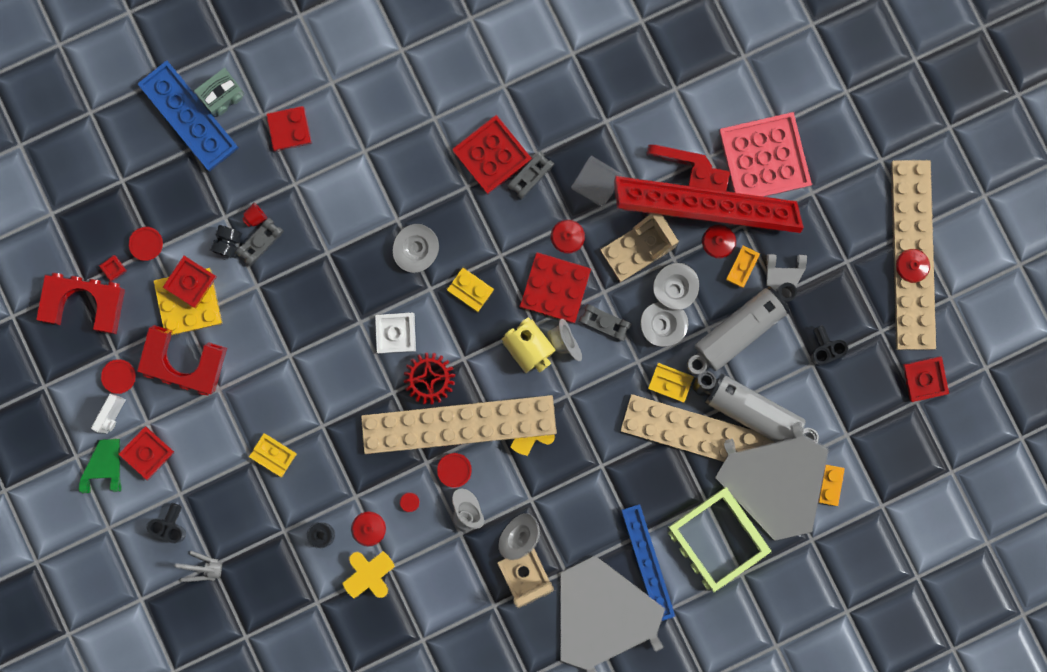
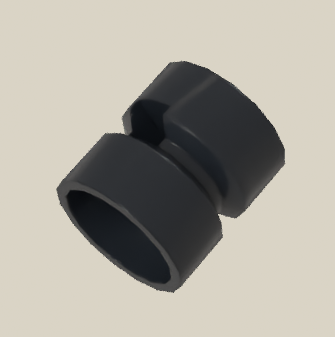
[210,225,242,259]
[307,523,335,548]

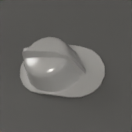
[547,319,582,361]
[452,489,484,533]

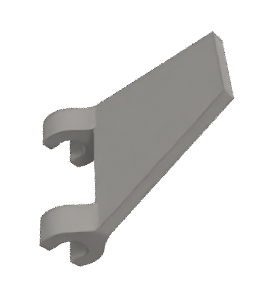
[766,254,807,298]

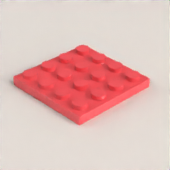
[719,112,812,197]

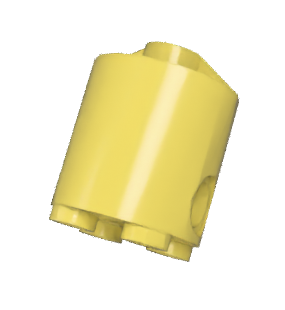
[502,317,556,374]

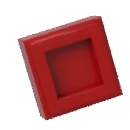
[99,255,127,282]

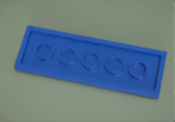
[138,61,239,172]

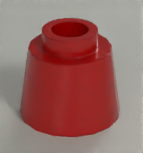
[242,202,267,227]

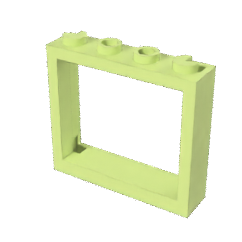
[668,487,772,592]

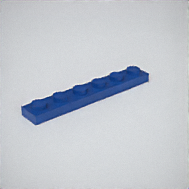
[621,504,675,621]

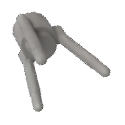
[174,551,222,582]

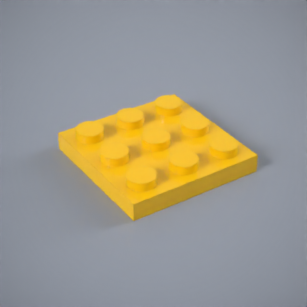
[153,268,223,336]

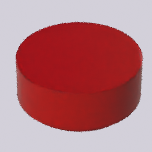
[400,493,420,512]

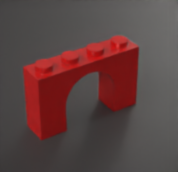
[36,273,125,334]
[137,325,227,396]

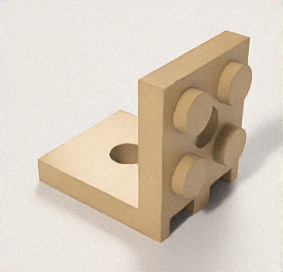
[498,548,553,607]

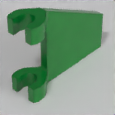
[79,439,121,494]

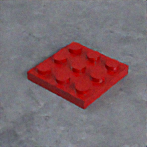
[452,115,532,195]
[520,252,591,324]

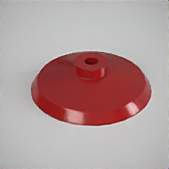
[551,220,585,253]
[702,225,736,258]
[129,227,163,261]
[896,249,930,283]
[101,359,136,394]
[437,453,472,488]
[351,512,386,546]

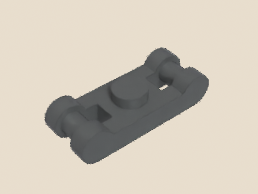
[507,151,554,200]
[236,218,284,266]
[579,304,632,342]

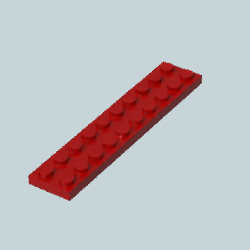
[613,176,804,233]

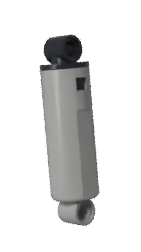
[686,282,797,375]
[693,371,819,442]

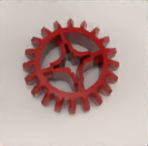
[403,353,455,405]

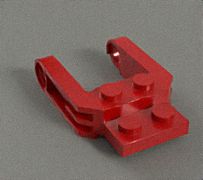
[646,145,730,191]

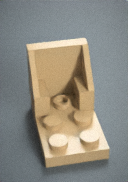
[600,213,679,283]

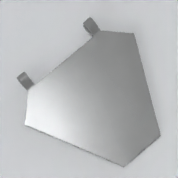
[715,421,828,541]
[561,556,665,672]

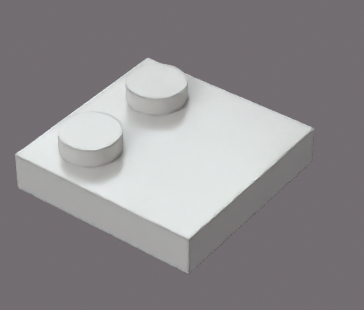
[375,313,416,354]
[91,394,126,434]

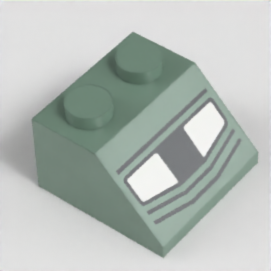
[194,68,245,117]

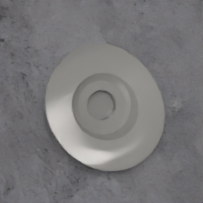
[393,224,439,273]
[653,263,699,310]
[640,302,689,347]
[499,513,540,560]

